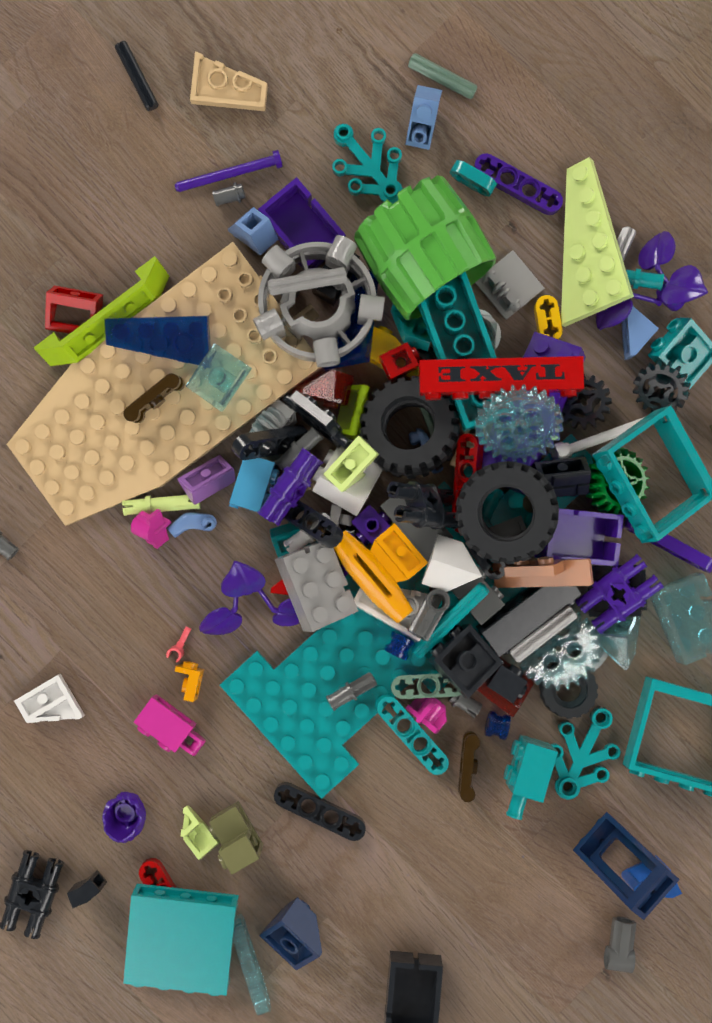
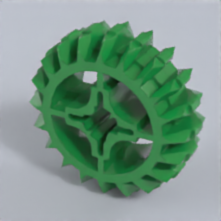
[586,448,651,515]

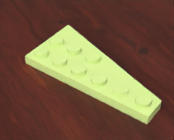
[561,157,634,327]

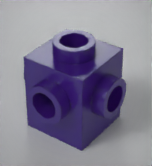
[351,505,392,546]

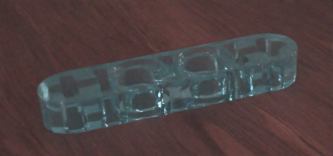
[233,914,271,1016]

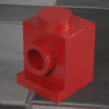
[379,342,421,382]

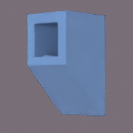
[405,85,442,150]
[228,207,278,255]

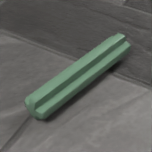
[408,53,477,99]

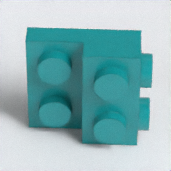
[648,317,712,390]

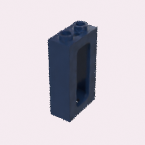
[573,812,680,920]

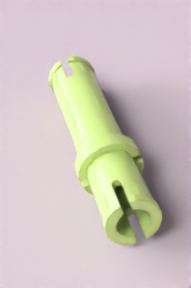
[122,495,201,516]

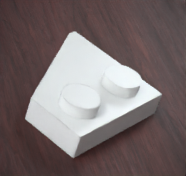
[14,674,85,723]

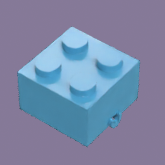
[229,458,280,512]

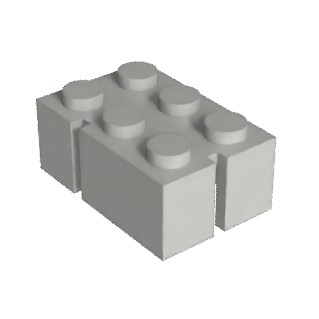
[274,542,358,632]

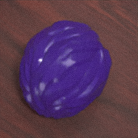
[102,792,146,843]

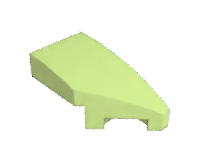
[181,806,220,860]

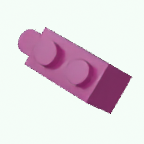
[134,694,206,756]

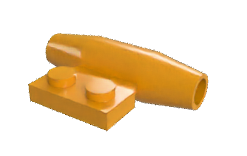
[334,523,428,623]

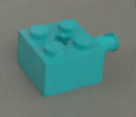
[504,734,558,820]

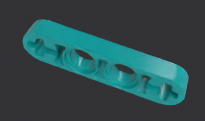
[375,694,449,775]

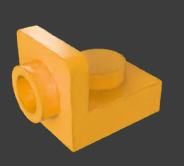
[175,661,204,702]

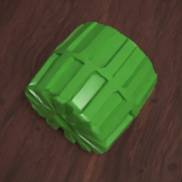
[354,175,496,320]

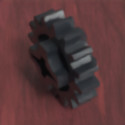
[633,360,691,413]
[560,374,612,430]

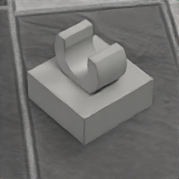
[329,504,353,527]

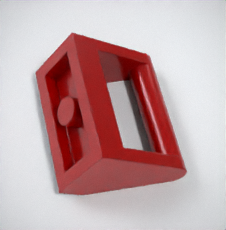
[45,285,103,334]

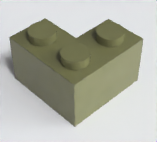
[208,801,263,875]

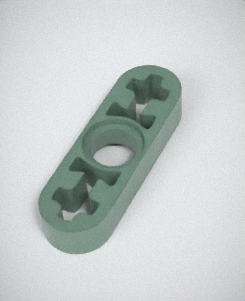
[391,674,461,699]

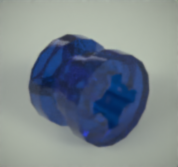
[384,631,416,661]
[484,711,511,740]

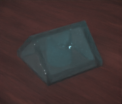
[186,343,252,412]

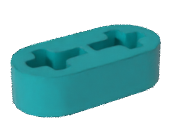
[450,160,497,197]

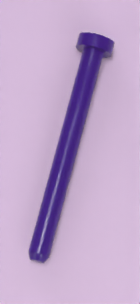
[175,150,283,192]

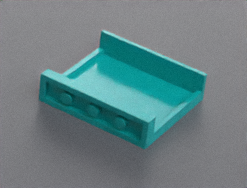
[123,883,239,996]

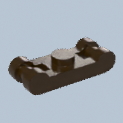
[123,373,185,423]
[458,731,480,802]

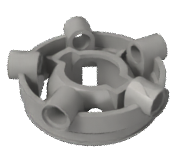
[253,235,385,367]

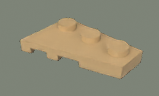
[190,51,268,111]

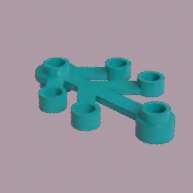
[332,124,403,203]
[550,707,621,800]

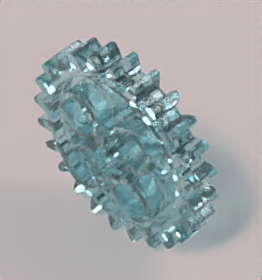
[475,384,563,463]
[520,610,601,691]

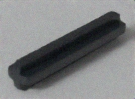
[115,41,158,112]

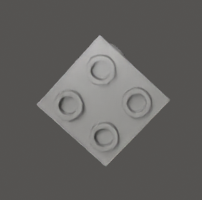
[476,250,545,320]

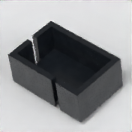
[384,950,443,1023]

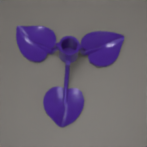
[596,231,708,331]
[199,561,300,635]

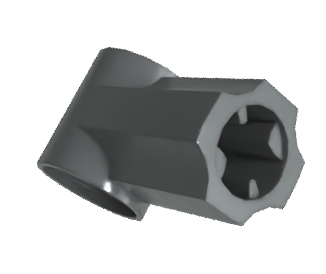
[408,589,450,642]
[604,916,637,973]

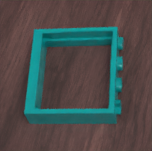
[592,405,712,543]
[622,676,712,797]

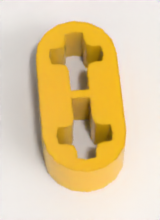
[534,295,562,339]

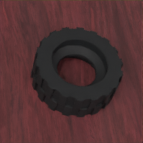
[539,660,598,719]

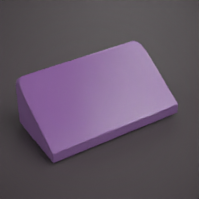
[177,455,235,505]

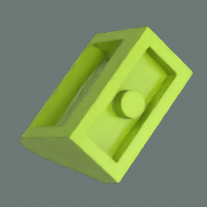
[337,385,370,440]

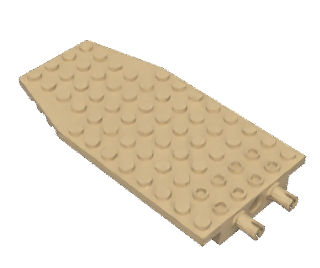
[7,242,322,526]

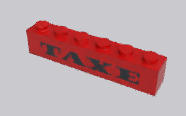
[419,356,584,400]

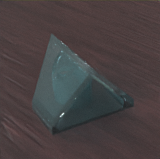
[588,617,641,671]

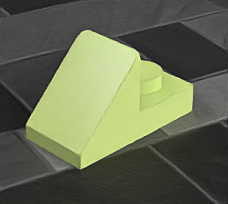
[323,436,379,492]

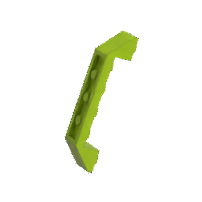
[34,256,170,366]

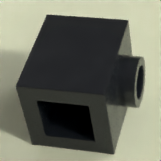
[485,663,527,703]

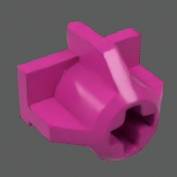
[131,509,171,549]
[406,698,447,734]

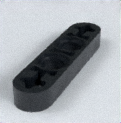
[231,425,308,460]
[284,500,343,548]
[274,782,366,841]

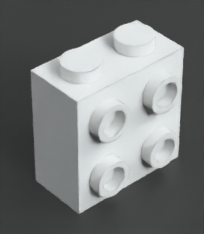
[312,446,383,516]

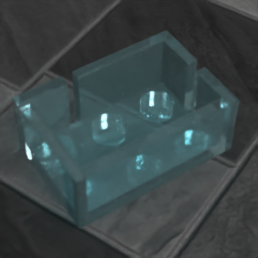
[650,573,712,665]

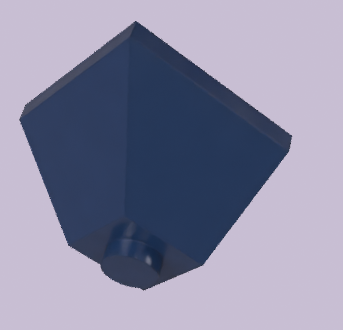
[259,897,322,970]

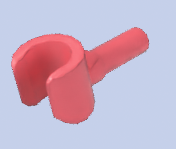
[166,627,191,662]

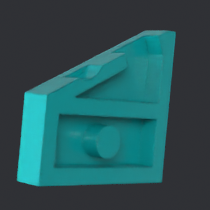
[391,304,431,351]

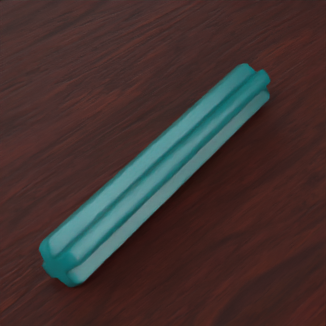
[412,582,489,658]

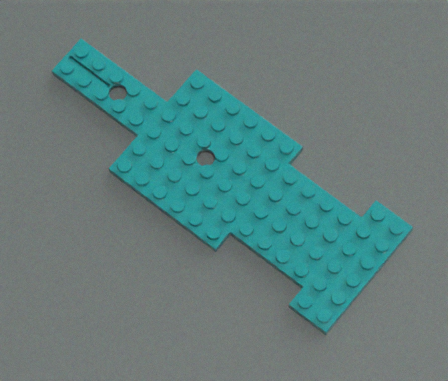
[219,434,593,799]

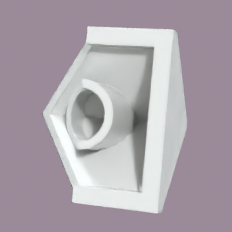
[421,534,482,592]

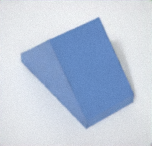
[621,306,659,360]

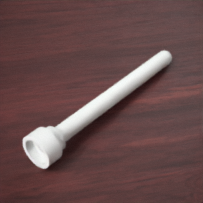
[550,417,644,460]

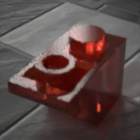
[292,369,354,410]

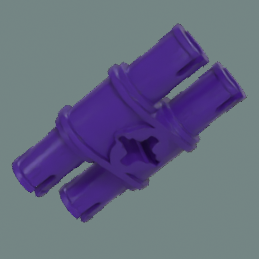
[257,447,324,526]
[576,554,665,634]

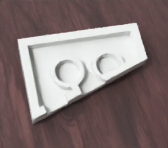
[354,588,442,642]

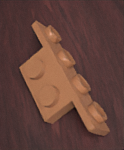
[492,556,593,588]

